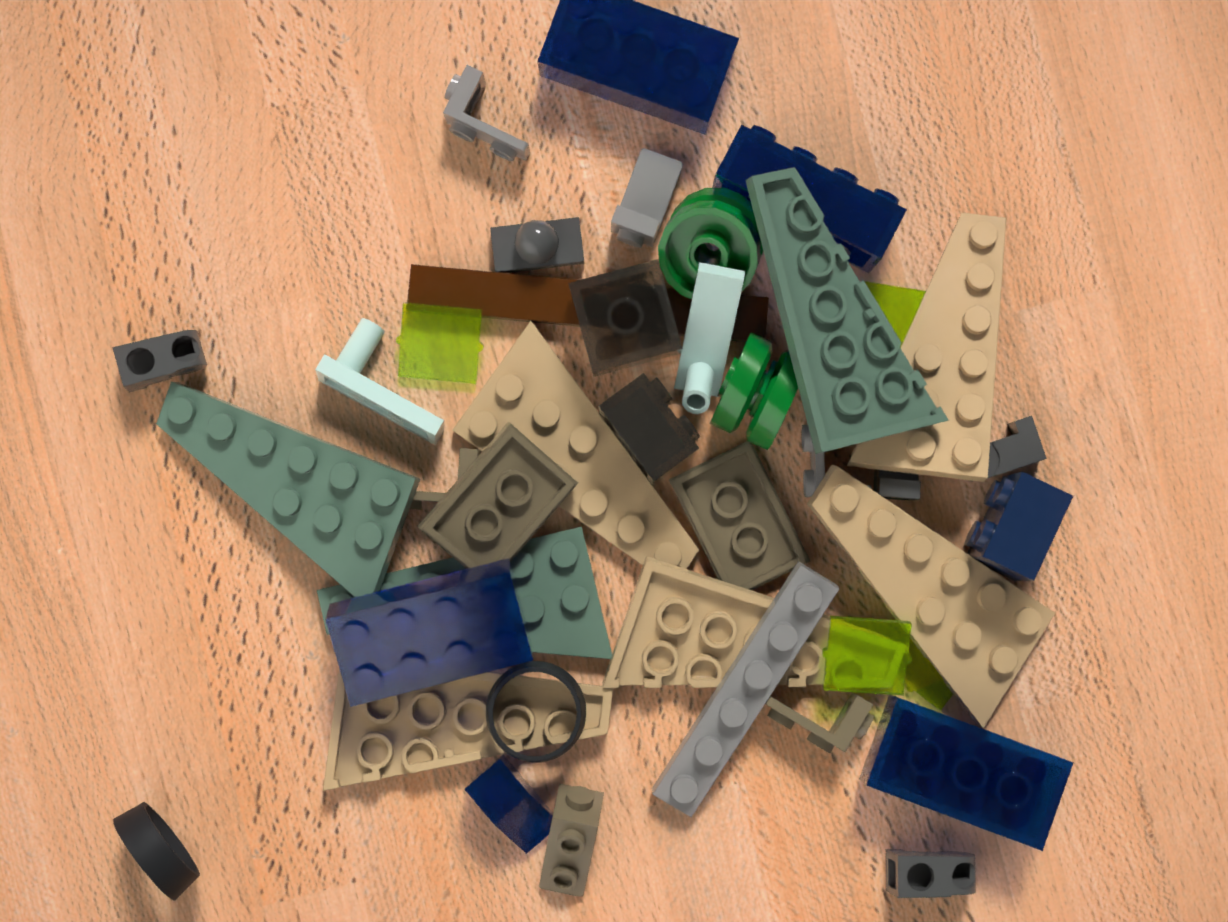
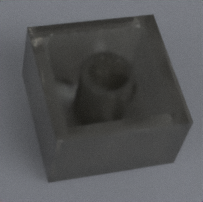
[568,259,683,377]
[598,373,700,486]

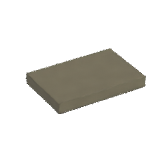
[418,422,578,587]
[669,441,810,590]

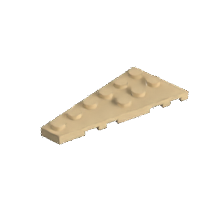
[847,213,1006,482]
[453,321,699,569]
[807,465,1055,728]
[602,556,907,688]
[323,653,613,791]

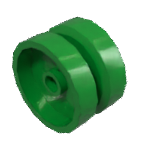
[658,188,763,299]
[710,332,798,450]

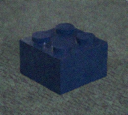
[965,472,1073,581]

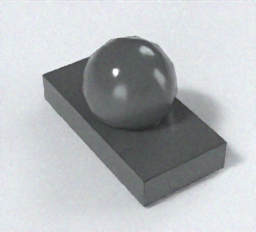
[490,217,585,273]

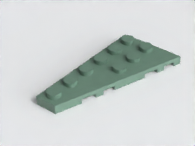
[746,167,949,454]
[156,382,421,608]
[317,527,612,659]

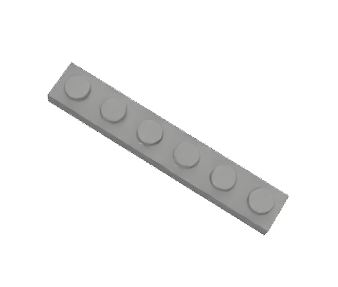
[652,561,839,817]

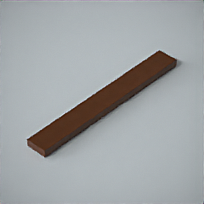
[407,264,769,342]

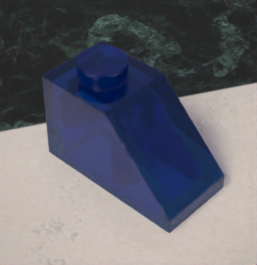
[464,754,553,854]

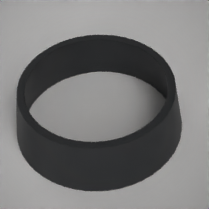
[486,661,586,762]
[113,802,200,901]

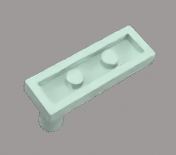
[674,262,745,414]
[315,318,444,446]

